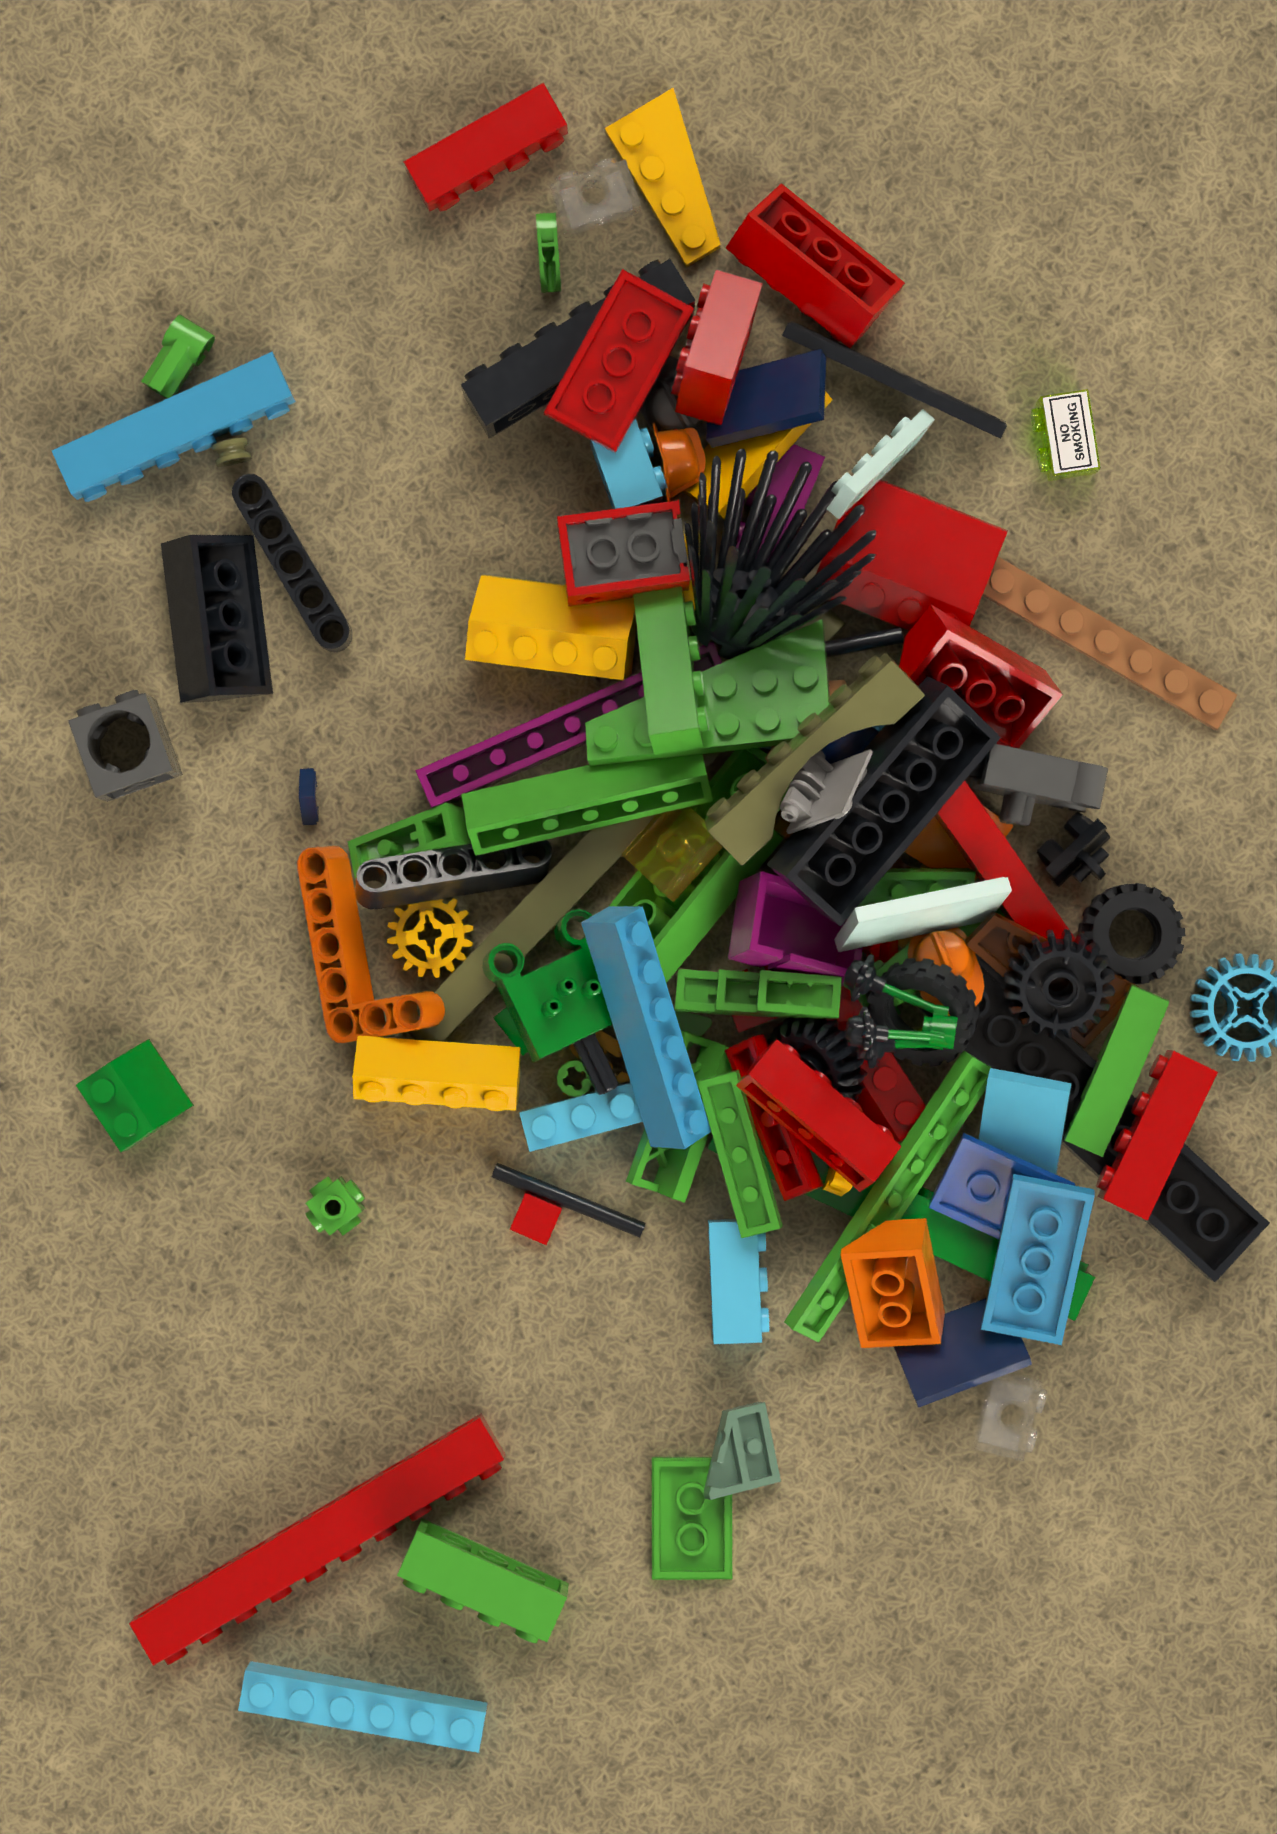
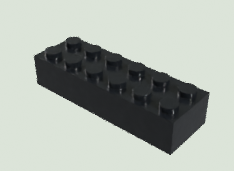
[461,259,695,439]
[767,676,1001,926]

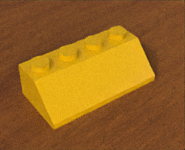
[465,575,637,680]
[352,1036,520,1111]

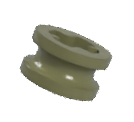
[212,437,252,467]

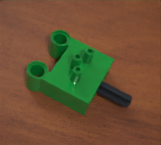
[482,909,618,1095]

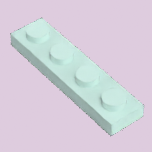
[827,409,935,519]

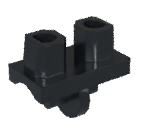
[1037,812,1110,887]

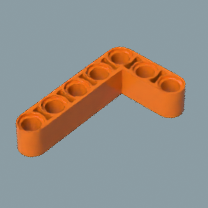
[297,846,445,1043]

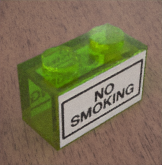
[1031,389,1101,481]

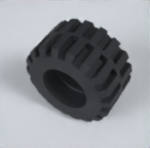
[1078,883,1186,984]

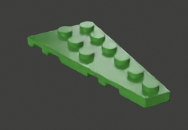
[585,619,830,766]

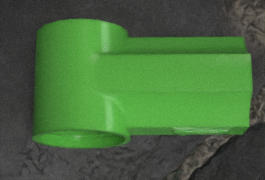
[141,315,215,399]

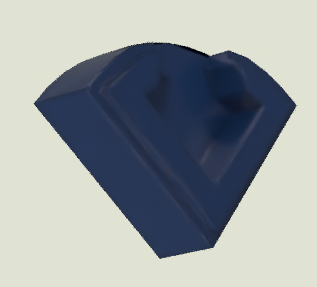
[299,768,319,825]

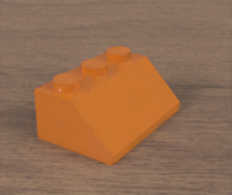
[841,1218,945,1348]

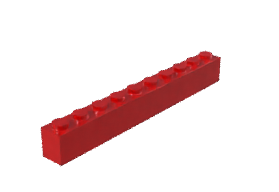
[129,1413,506,1666]

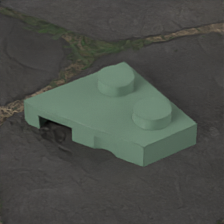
[703,1402,781,1500]

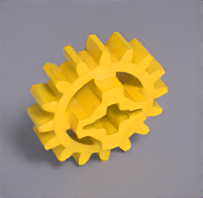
[387,898,474,978]

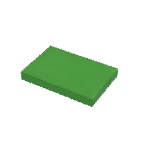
[652,1457,733,1580]

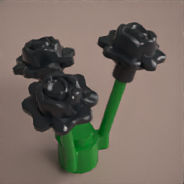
[843,954,958,1068]

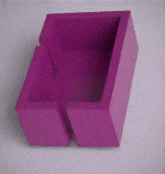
[728,871,863,986]

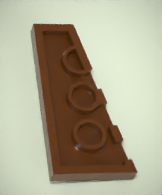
[965,911,1139,1049]

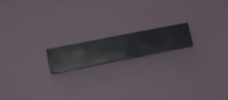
[782,321,1007,439]

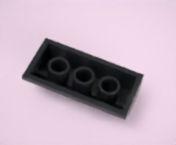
[161,535,273,703]

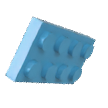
[981,1174,1095,1345]

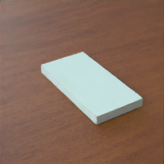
[834,877,1012,952]

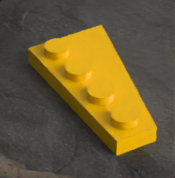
[605,88,721,268]

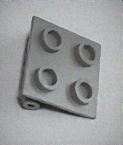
[780,749,873,834]

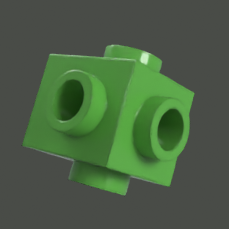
[305,1176,366,1236]

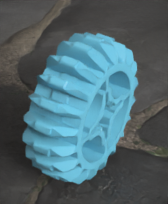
[1190,953,1277,1062]

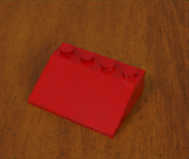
[816,479,1008,631]

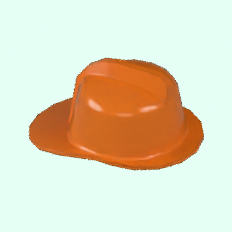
[652,422,706,502]
[908,927,985,1016]

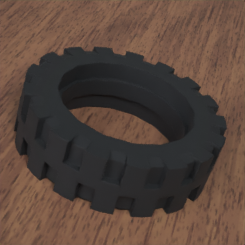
[867,958,979,1067]

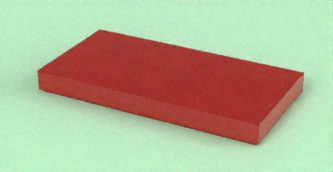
[544,269,694,454]

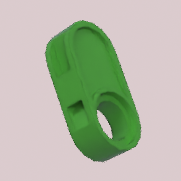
[536,212,561,293]

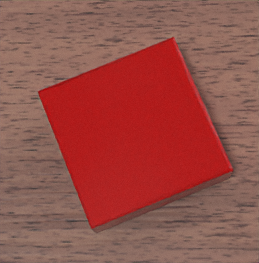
[509,1192,562,1245]

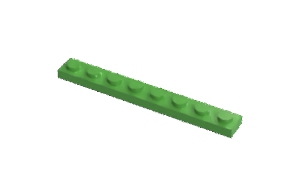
[784,1051,992,1342]

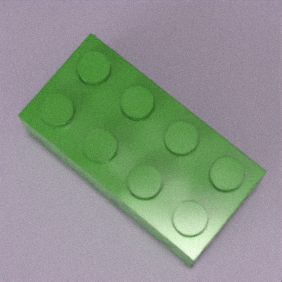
[397,1518,569,1643]

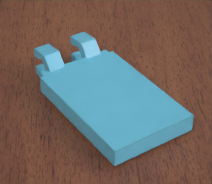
[978,1068,1071,1174]

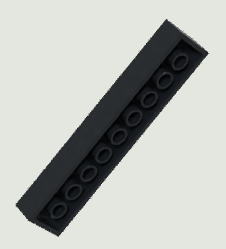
[913,953,1270,1282]

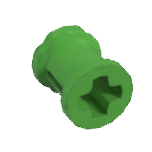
[557,1060,592,1097]

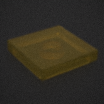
[621,807,723,902]

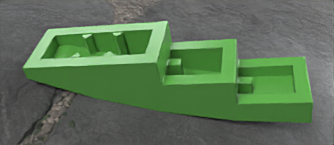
[675,969,842,1018]
[1064,984,1169,1157]

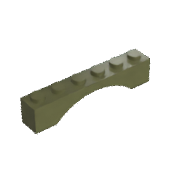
[704,652,925,866]

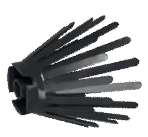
[685,448,877,659]

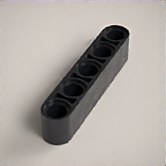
[232,474,352,652]
[355,840,552,909]

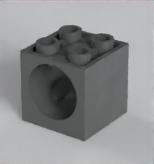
[68,690,183,802]

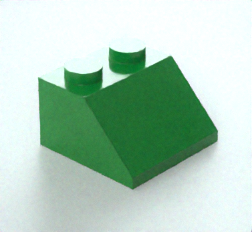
[76,1039,194,1152]

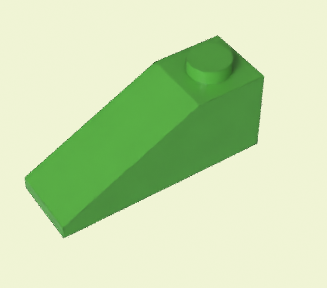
[347,803,471,879]

